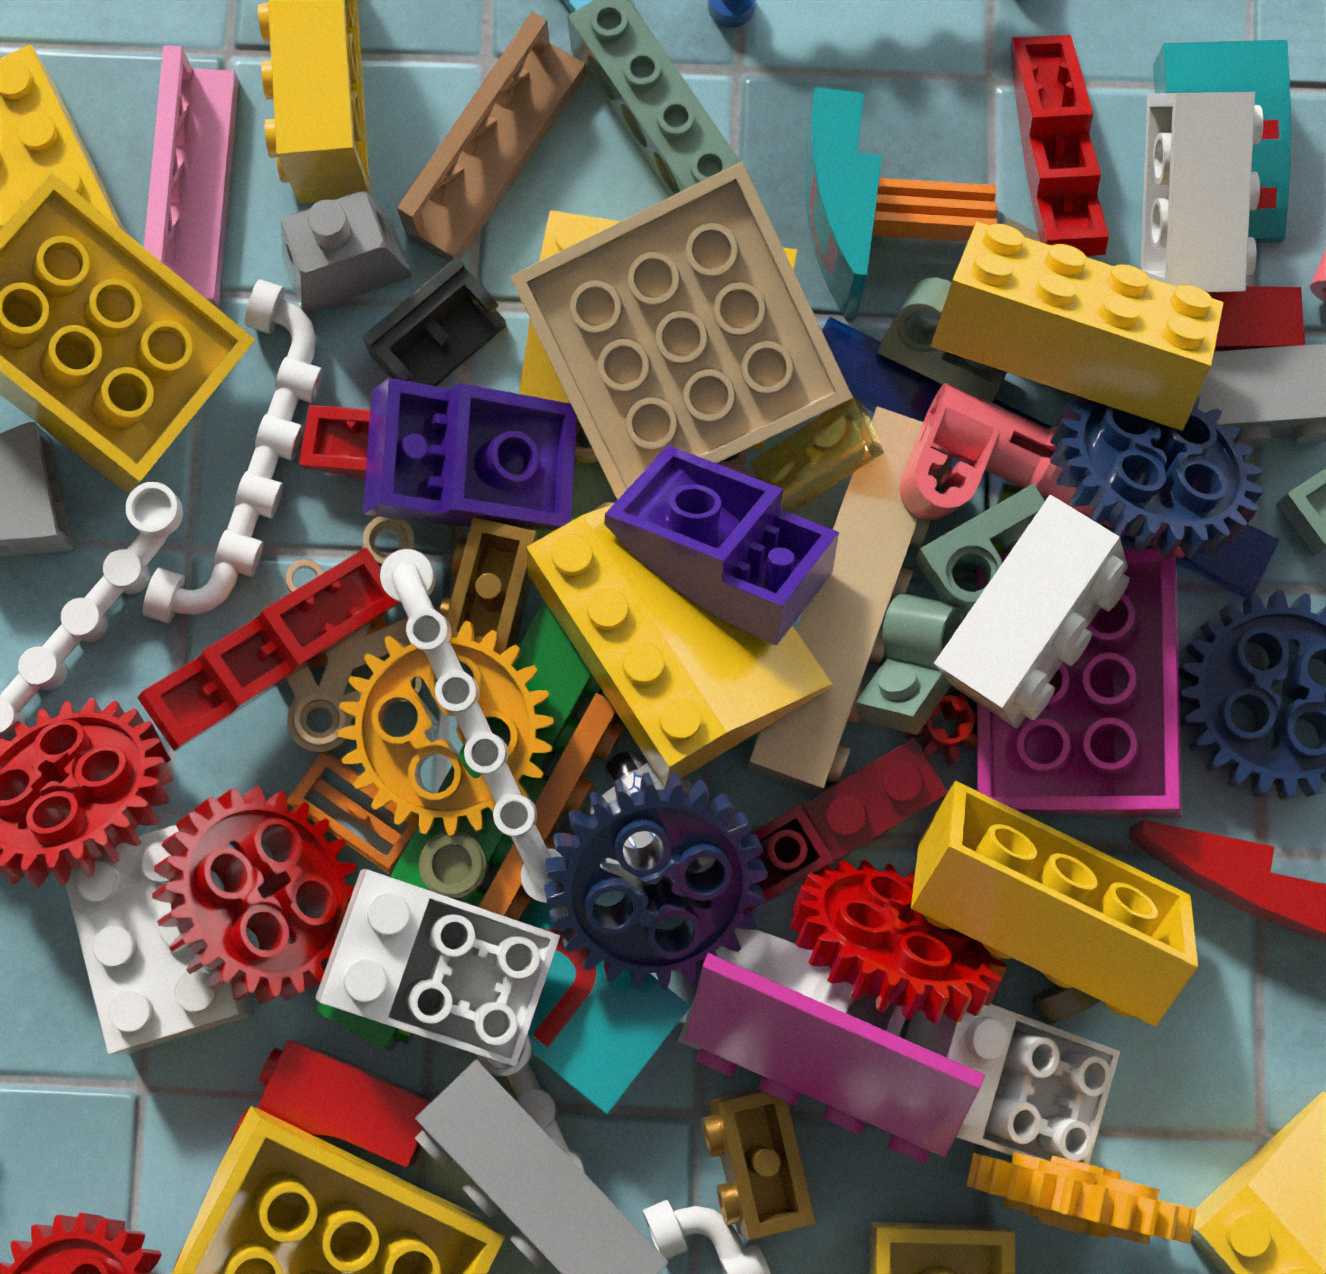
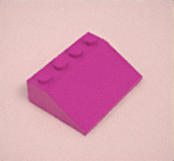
[977,549,1182,818]
[685,953,985,1164]

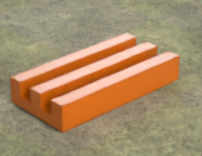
[872,178,997,242]
[287,752,419,875]

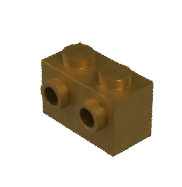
[439,517,538,655]
[701,1088,816,1240]

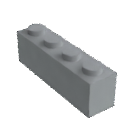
[1198,344,1326,448]
[415,1059,668,1274]

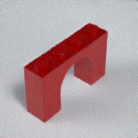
[173,1040,434,1270]

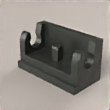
[362,257,507,386]

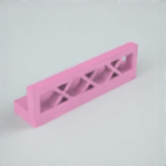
[144,46,239,308]

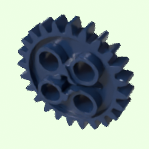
[1050,396,1263,560]
[1179,590,1326,800]
[544,772,768,989]

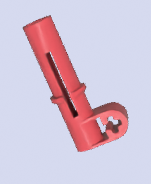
[899,383,1185,558]

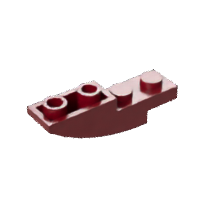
[705,737,948,912]

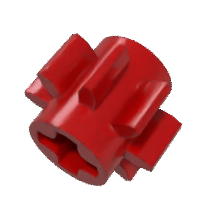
[903,692,978,767]

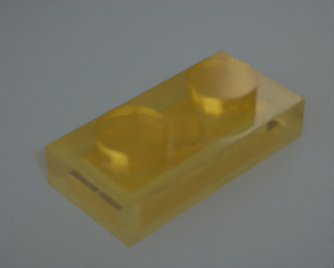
[750,395,884,513]

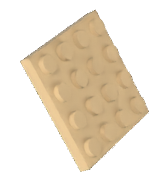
[510,161,853,500]

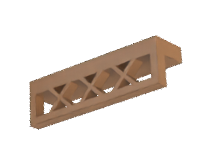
[397,11,587,262]

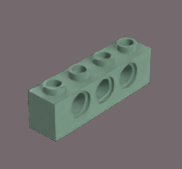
[567,0,753,196]

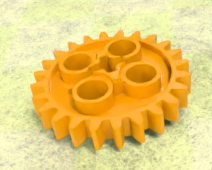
[337,621,555,836]
[966,1152,1197,1244]

